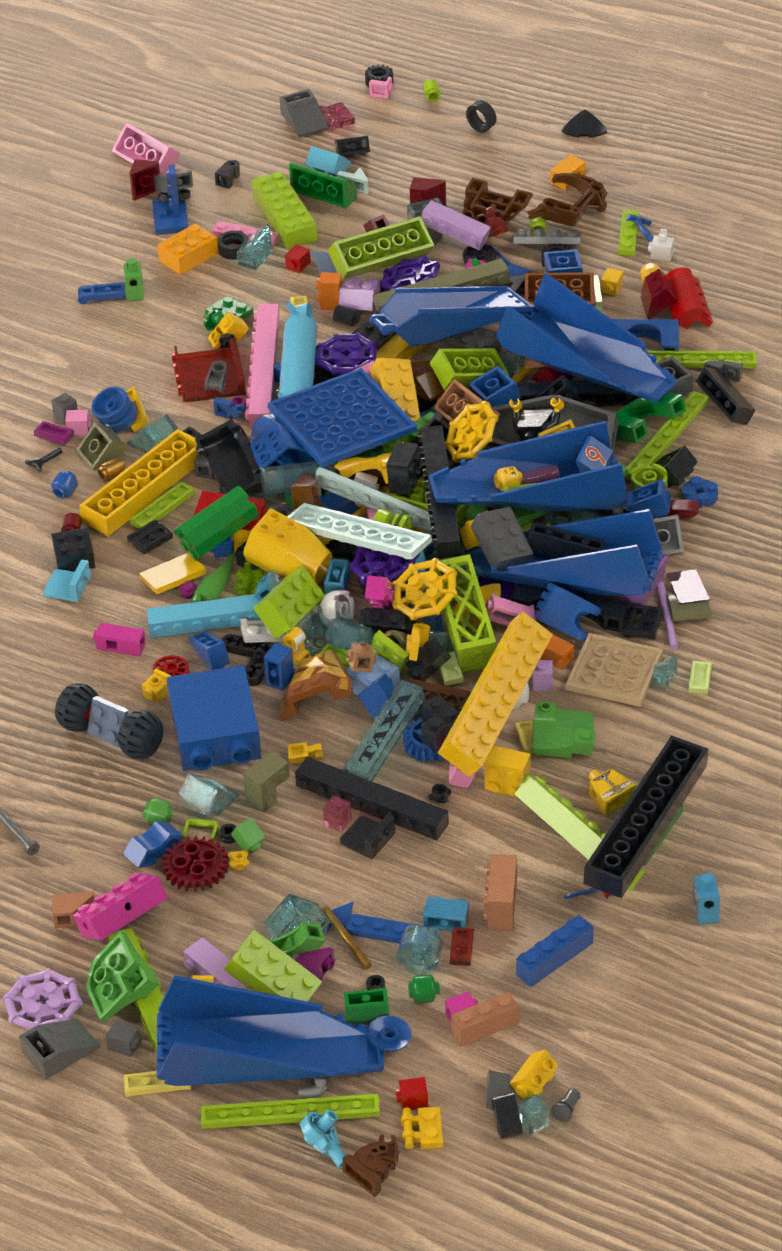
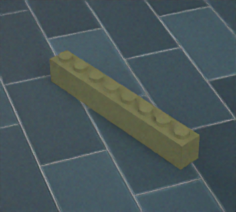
[372,259,510,312]

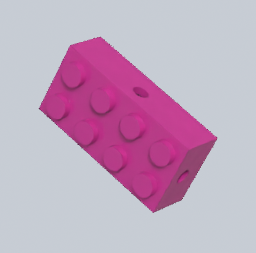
[72,872,168,941]

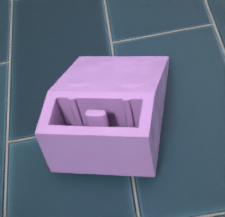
[339,277,381,311]

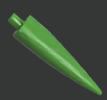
[191,553,235,603]

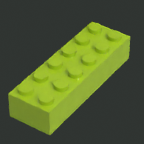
[251,172,318,249]
[328,216,434,280]

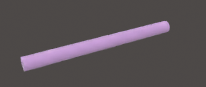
[657,582,678,650]

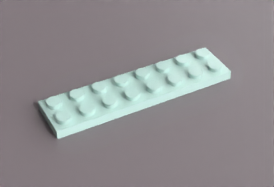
[287,503,432,560]

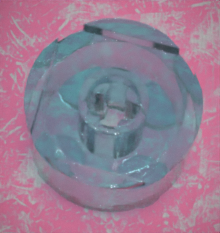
[396,925,443,975]

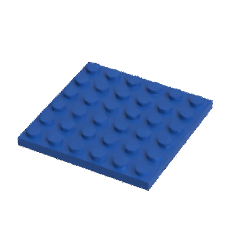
[268,368,417,468]

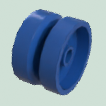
[91,386,137,432]

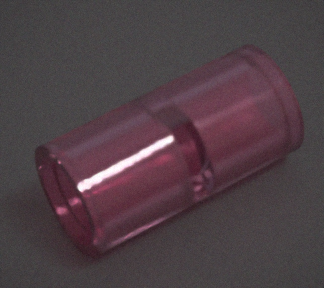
[520,465,560,485]

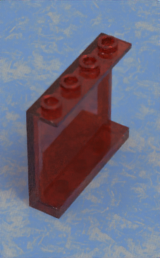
[171,338,246,403]

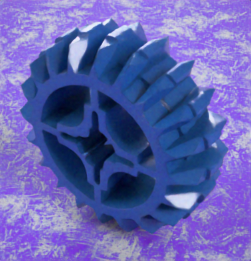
[403,717,444,763]

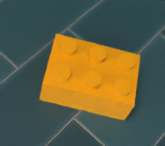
[157,223,219,275]

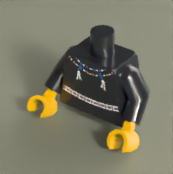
[509,397,564,441]

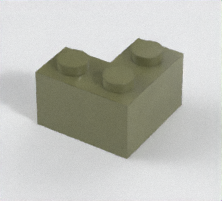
[243,751,290,812]

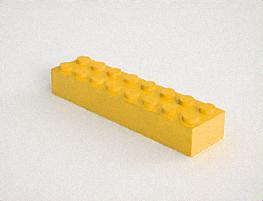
[79,429,198,537]

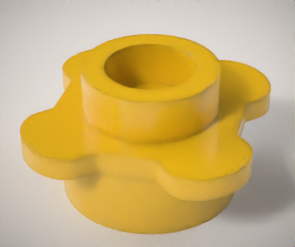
[228,850,249,870]

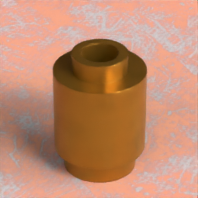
[97,457,125,481]

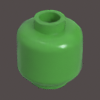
[143,798,174,825]

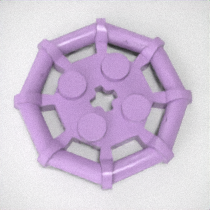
[2,968,83,1030]

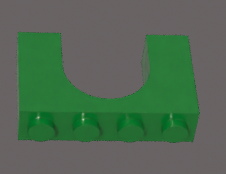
[616,392,686,444]

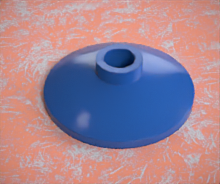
[368,1015,411,1052]

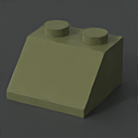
[76,422,127,471]

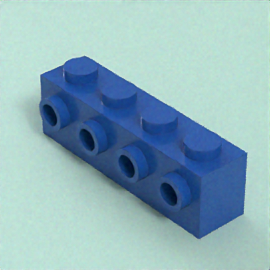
[516,915,594,987]

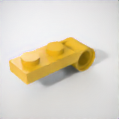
[406,623,430,661]

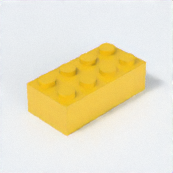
[370,358,420,422]

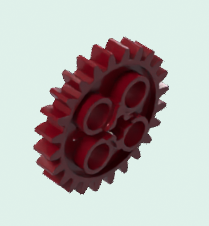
[162,836,229,892]

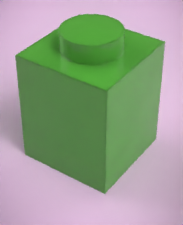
[231,817,266,852]

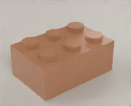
[483,854,517,930]

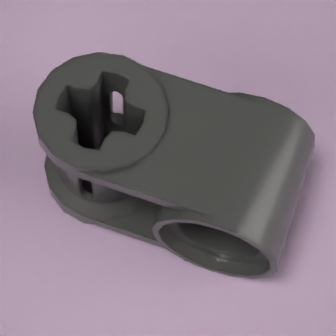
[205,361,228,393]

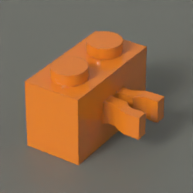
[316,272,342,311]

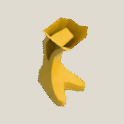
[334,452,392,484]

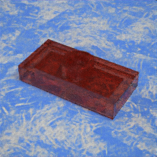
[449,927,474,966]

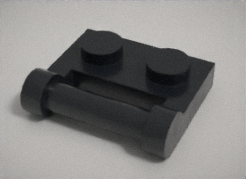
[621,603,663,639]

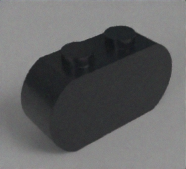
[357,607,417,639]

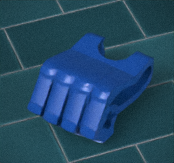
[535,582,601,642]

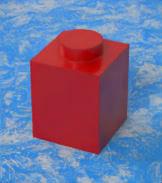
[285,244,311,273]
[395,1077,429,1110]

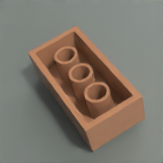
[433,379,500,442]

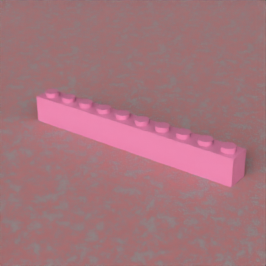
[245,304,279,428]

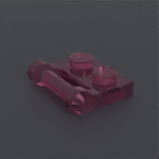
[319,102,355,130]

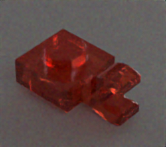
[486,207,508,237]

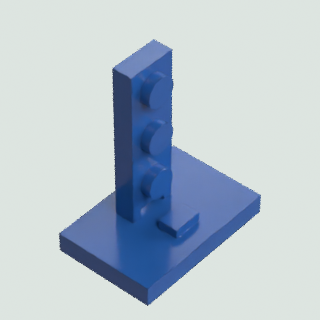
[152,164,188,235]

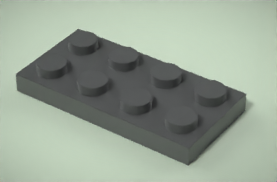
[513,229,581,244]

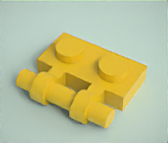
[401,1107,443,1150]

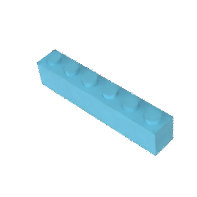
[146,594,261,638]

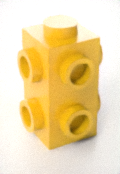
[510,1049,559,1099]

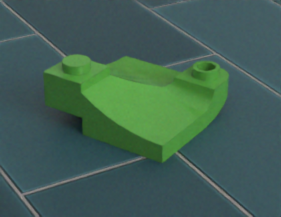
[531,701,595,759]
[86,931,159,1022]

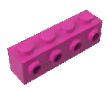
[365,576,395,610]

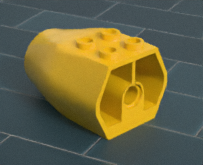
[243,508,332,585]

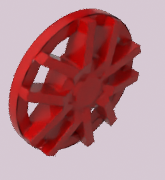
[153,655,189,677]

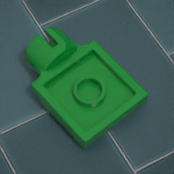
[203,296,253,332]

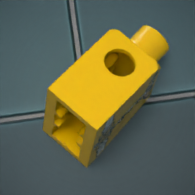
[588,769,636,816]

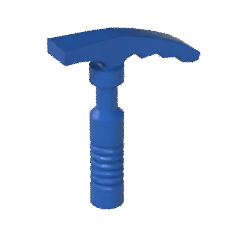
[625,214,654,242]

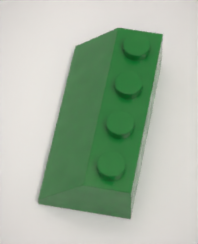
[289,163,357,209]

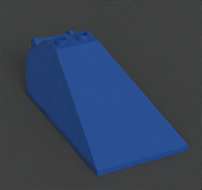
[369,286,534,346]

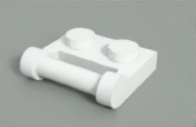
[240,619,283,643]

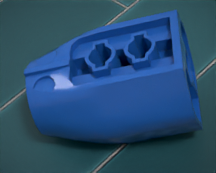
[250,414,315,491]

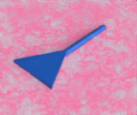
[490,245,532,277]

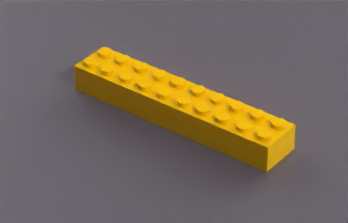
[438,611,553,777]

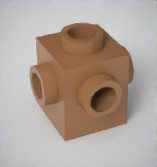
[346,642,376,673]

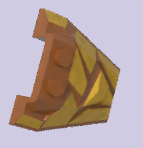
[279,650,353,721]

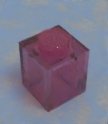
[323,795,352,832]

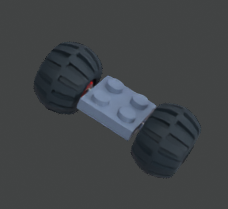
[55,683,164,760]

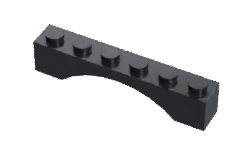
[511,583,628,632]

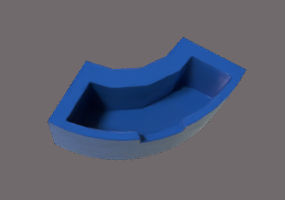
[123,821,183,868]

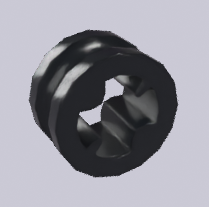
[220,823,237,844]
[366,975,386,991]

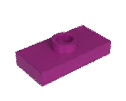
[34,421,74,446]

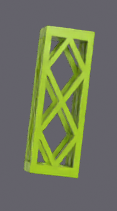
[437,554,497,673]

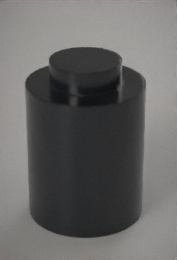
[333,305,360,326]

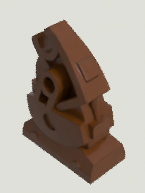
[343,1134,399,1197]

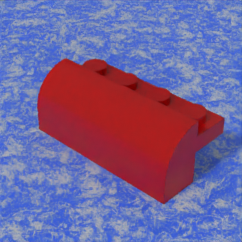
[666,267,713,330]

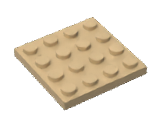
[565,633,663,707]

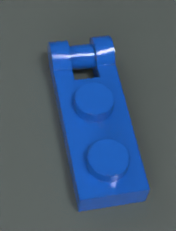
[78,282,126,304]

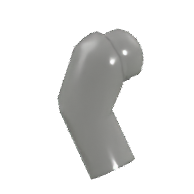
[298,1077,328,1099]

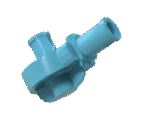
[300,1110,346,1169]

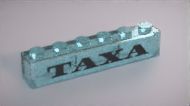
[344,680,425,781]

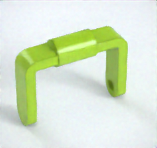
[182,818,219,842]

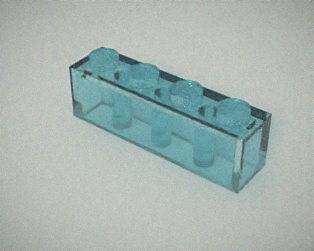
[260,461,336,496]

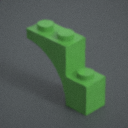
[269,921,325,957]

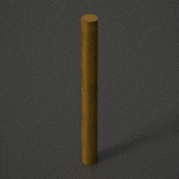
[321,906,372,969]

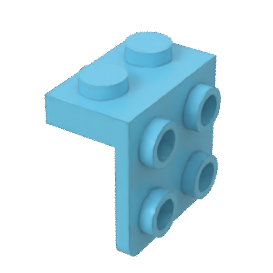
[43,560,92,602]

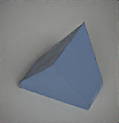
[310,251,338,273]

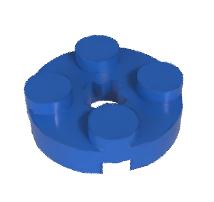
[681,476,718,508]

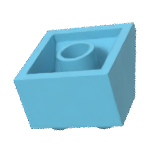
[305,146,352,176]

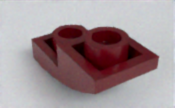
[665,499,700,519]

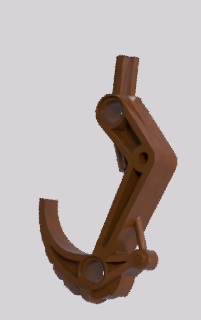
[527,173,608,226]

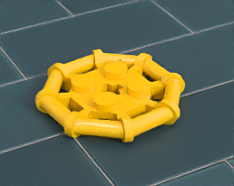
[445,401,498,463]
[392,558,458,621]

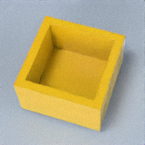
[484,745,531,797]

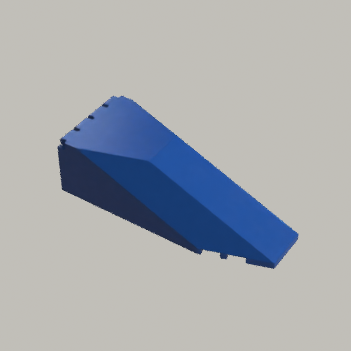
[496,273,678,403]
[429,421,628,512]
[461,509,663,596]
[157,975,384,1086]

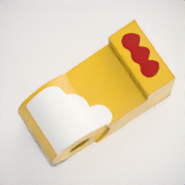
[283,627,310,666]

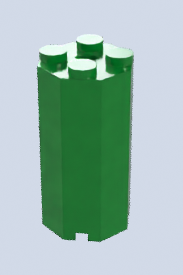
[174,485,260,561]

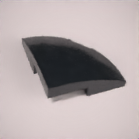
[562,109,607,138]

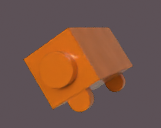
[540,635,574,670]

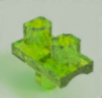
[235,561,265,596]

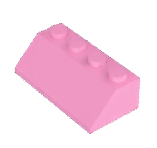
[112,123,180,173]

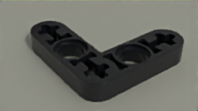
[222,634,274,687]

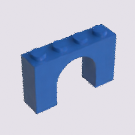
[612,319,679,351]

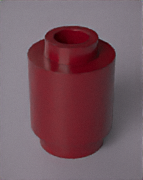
[61,513,82,532]

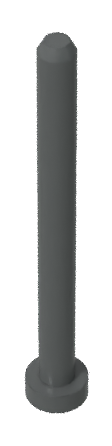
[0,808,40,855]

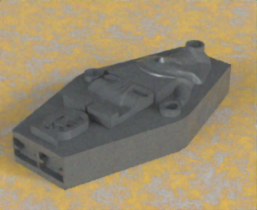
[487,395,619,452]

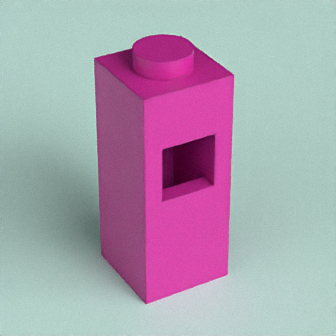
[93,623,146,656]

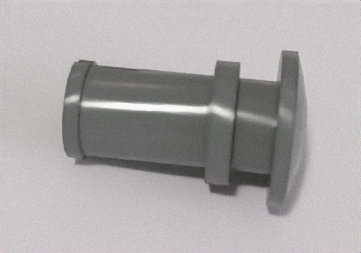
[551,1088,581,1122]

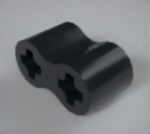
[491,1092,523,1139]

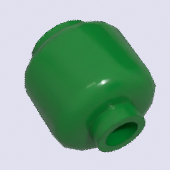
[408,974,440,1003]

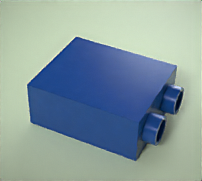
[166,665,262,771]

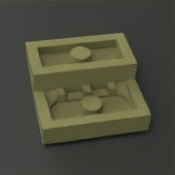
[667,590,711,621]

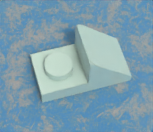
[337,168,369,194]

